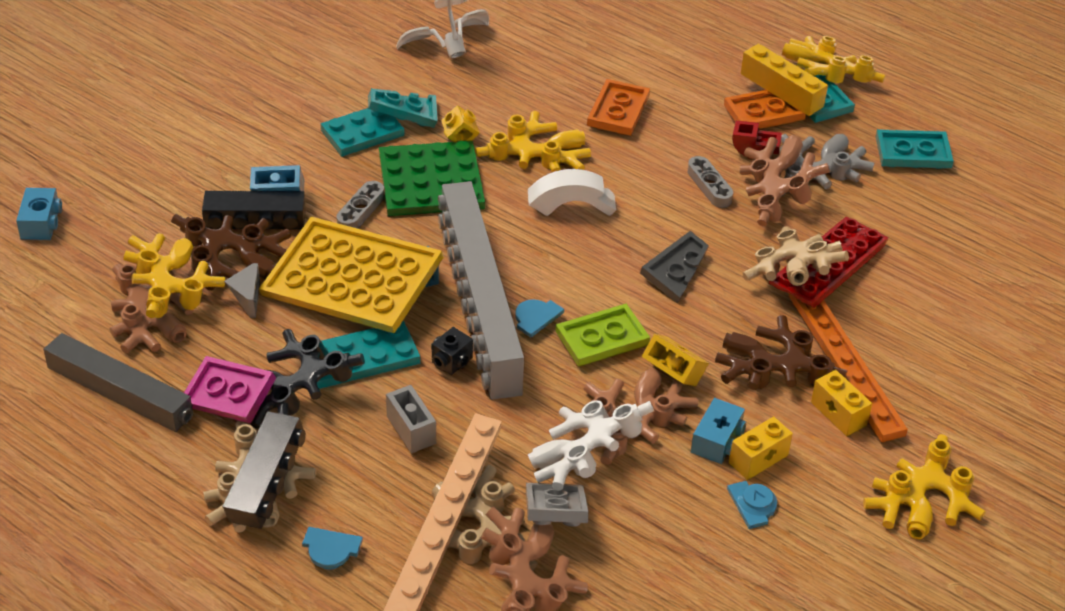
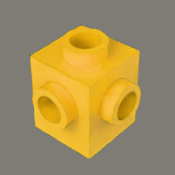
[441,105,480,142]

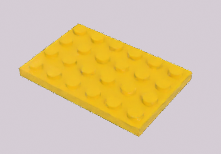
[259,217,444,333]

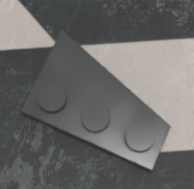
[640,231,709,304]

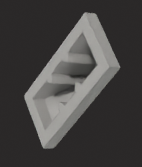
[224,263,260,318]

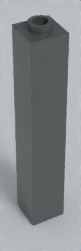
[43,333,193,432]

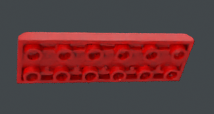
[768,216,889,308]

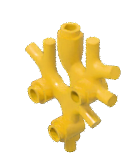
[782,36,886,83]
[475,111,591,173]
[123,233,225,318]
[863,434,986,539]

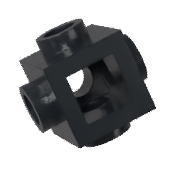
[431,327,473,375]

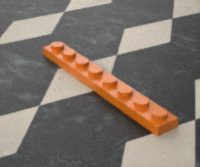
[789,293,908,443]

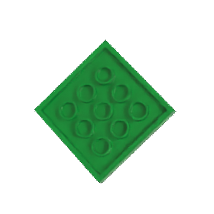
[379,141,485,217]

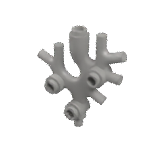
[779,134,875,196]

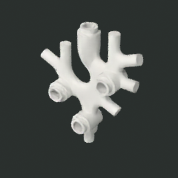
[528,400,654,491]

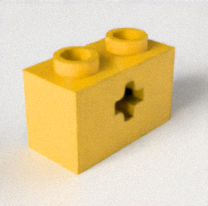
[642,333,709,386]
[811,370,873,437]
[729,416,793,480]

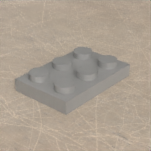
[525,483,588,526]

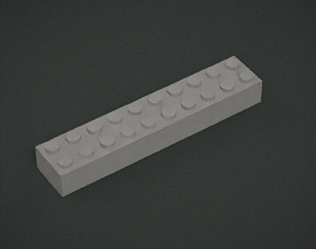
[438,181,524,400]

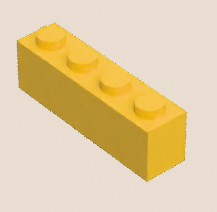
[741,43,828,116]

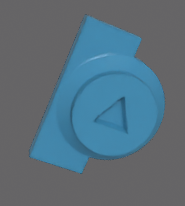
[515,299,564,338]
[727,481,777,529]
[302,527,363,569]

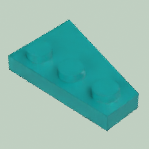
[368,88,438,128]

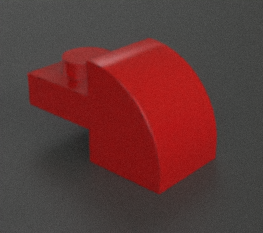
[732,120,782,159]

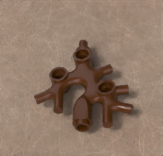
[171,214,291,291]
[715,315,848,390]

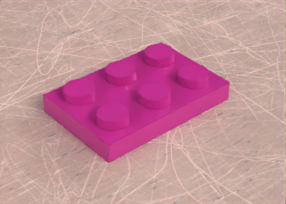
[184,356,276,423]

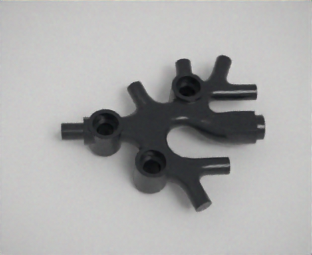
[250,329,365,429]

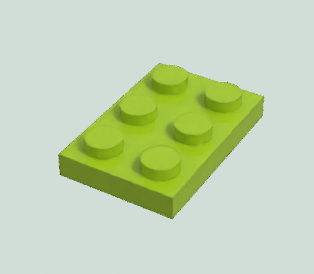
[556,303,650,367]

